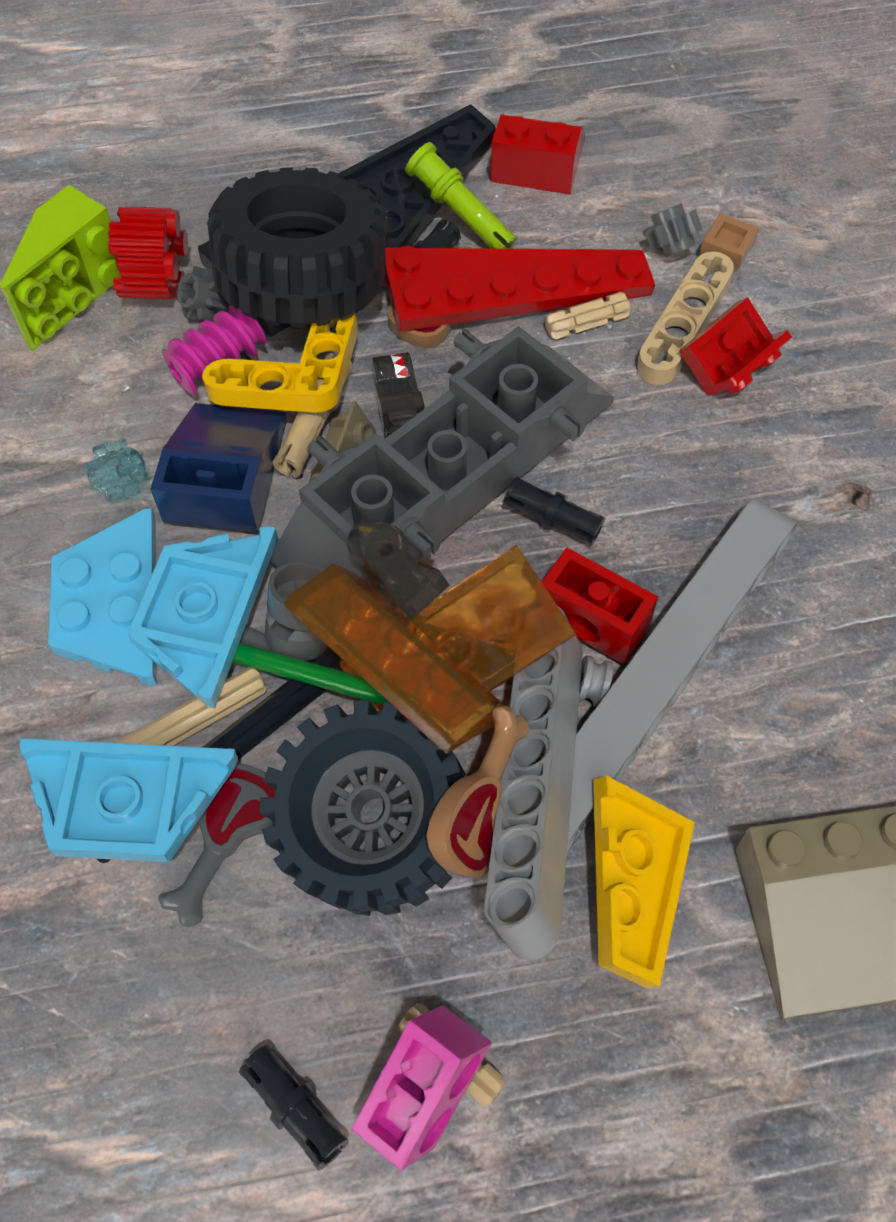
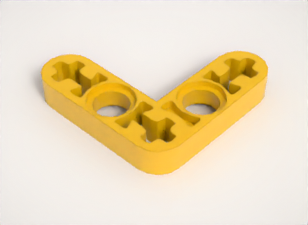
[202,312,358,413]

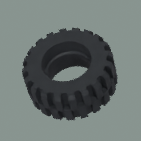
[207,167,386,327]

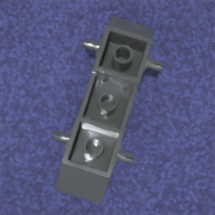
[269,326,614,627]

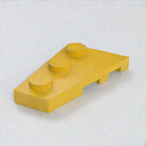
[593,775,695,988]

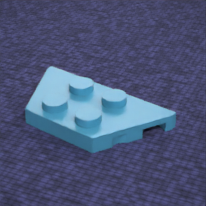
[48,508,157,686]
[127,526,278,708]
[19,738,238,862]

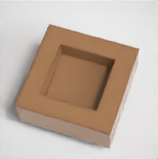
[700,213,759,268]

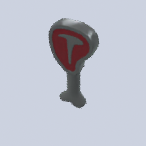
[158,763,275,927]

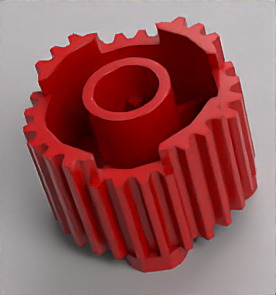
[108,206,188,300]

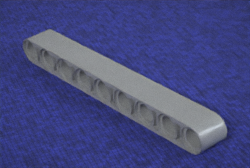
[567,498,798,853]

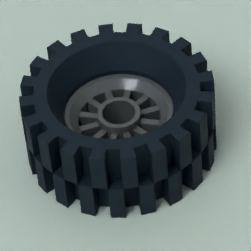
[260,700,466,916]

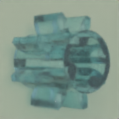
[83,439,148,502]

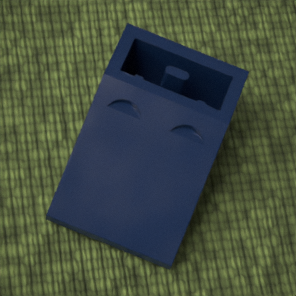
[150,403,287,533]

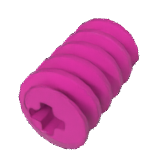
[162,305,266,396]

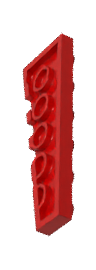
[385,246,656,332]

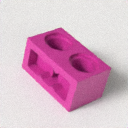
[351,1005,493,1171]

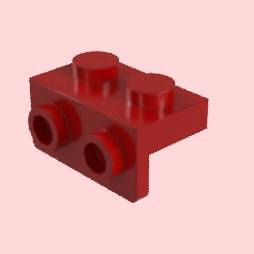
[679,297,792,396]

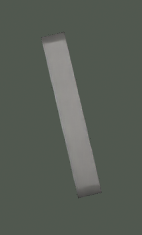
[484,605,583,960]

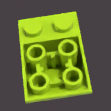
[0,185,121,351]

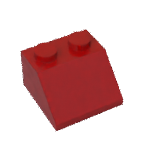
[491,114,586,195]

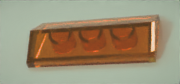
[339,545,576,730]
[283,563,506,754]

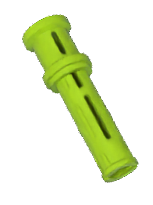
[405,142,518,248]

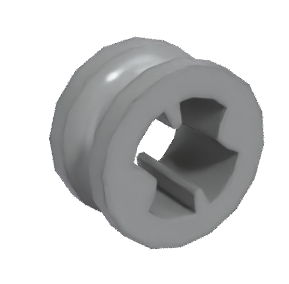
[579,655,613,706]

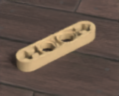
[637,251,734,385]

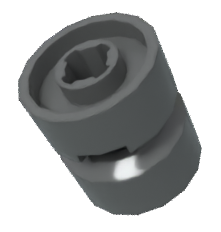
[264,561,338,661]

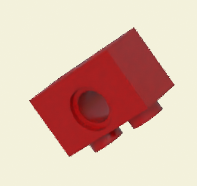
[537,547,659,665]

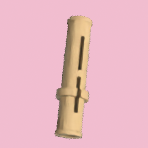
[273,352,353,478]

